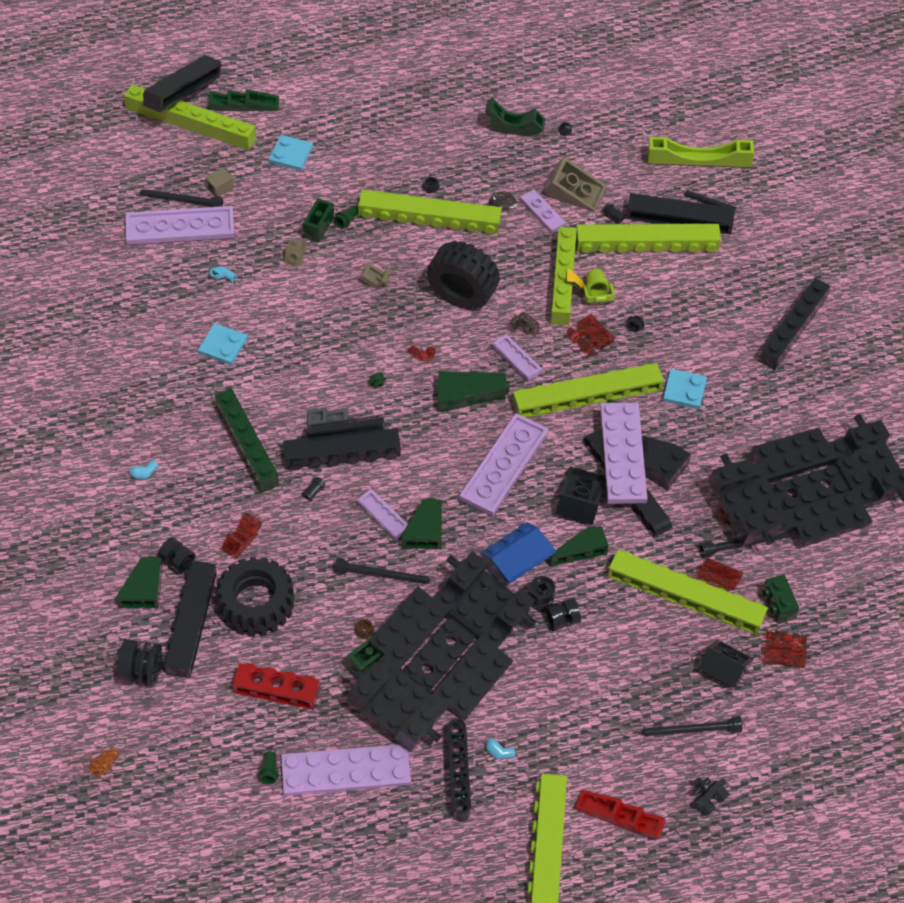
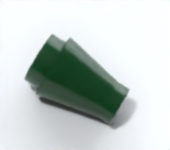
[334,205,358,228]
[258,751,279,784]

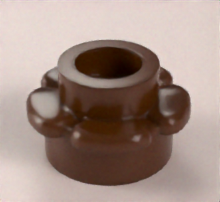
[355,619,375,638]

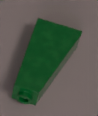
[437,371,510,412]

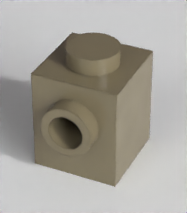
[205,168,234,196]

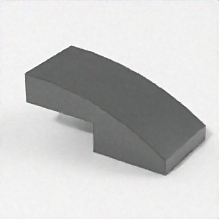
[308,407,349,425]

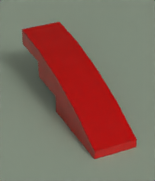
[575,790,666,840]

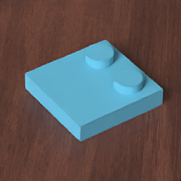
[269,135,313,171]
[198,323,248,365]
[663,369,707,409]

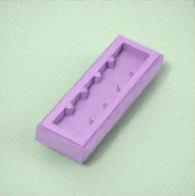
[520,189,566,234]
[492,334,542,382]
[357,489,409,541]

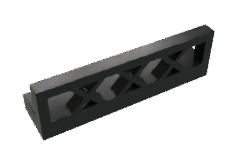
[306,415,384,438]

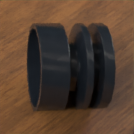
[117,639,163,687]

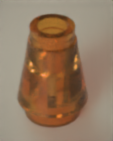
[88,747,120,778]

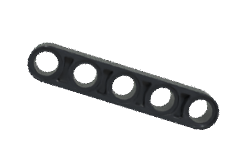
[447,718,471,822]

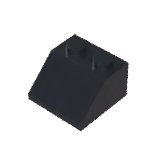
[698,639,754,688]

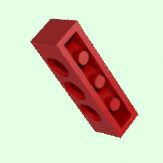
[233,663,320,710]

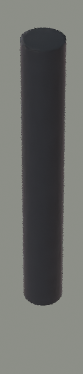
[685,190,737,211]

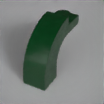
[485,98,546,137]

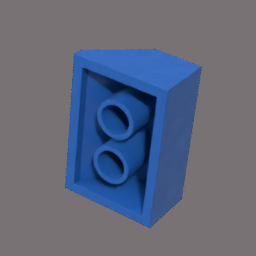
[481,522,556,584]

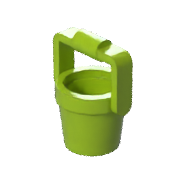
[583,268,615,303]

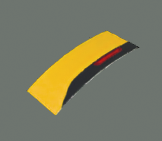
[567,268,585,297]

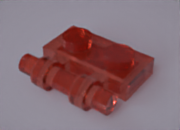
[567,314,615,357]
[697,558,744,591]
[764,630,807,668]

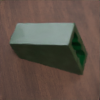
[402,498,442,549]
[116,556,163,608]

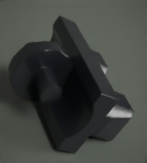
[689,777,730,816]

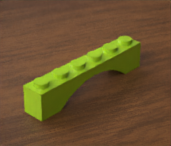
[647,136,754,167]
[551,227,577,325]

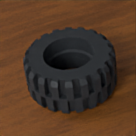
[427,241,500,309]
[216,557,294,637]

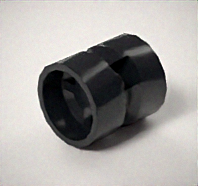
[158,537,196,574]
[529,576,556,611]
[545,598,581,631]

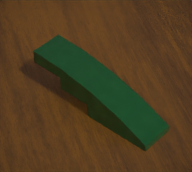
[207,89,279,111]

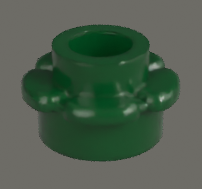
[369,372,387,388]

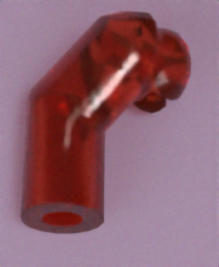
[408,345,436,361]

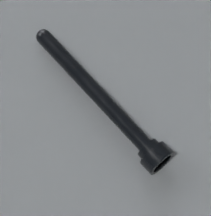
[140,189,223,207]
[699,531,791,559]
[334,557,430,584]
[642,716,742,736]

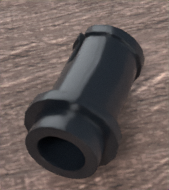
[602,203,626,224]
[301,477,325,501]

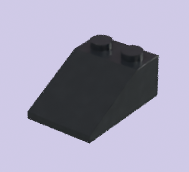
[642,436,691,491]
[555,466,606,524]

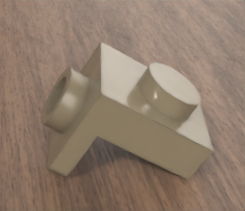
[285,239,308,266]
[359,262,391,289]

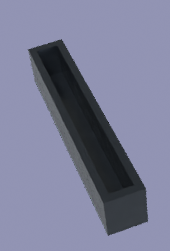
[143,55,221,113]
[626,193,735,235]
[759,278,831,370]
[283,428,401,470]
[163,560,217,678]

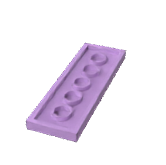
[126,206,235,245]
[600,403,647,504]
[459,413,549,516]
[281,744,411,796]

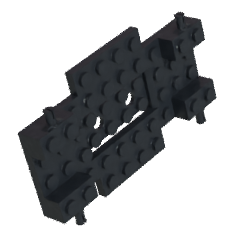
[708,414,904,546]
[346,551,537,752]

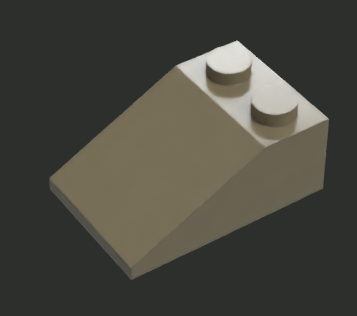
[543,157,607,212]

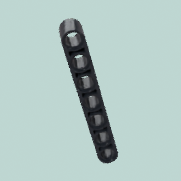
[584,429,672,537]

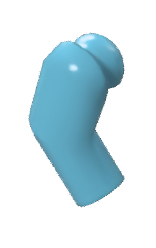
[209,266,237,282]
[129,460,158,479]
[486,738,515,759]

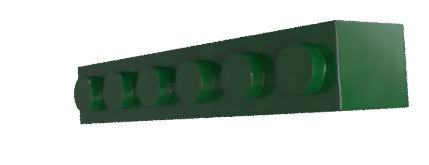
[214,388,279,493]

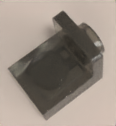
[487,192,518,209]
[510,311,540,337]

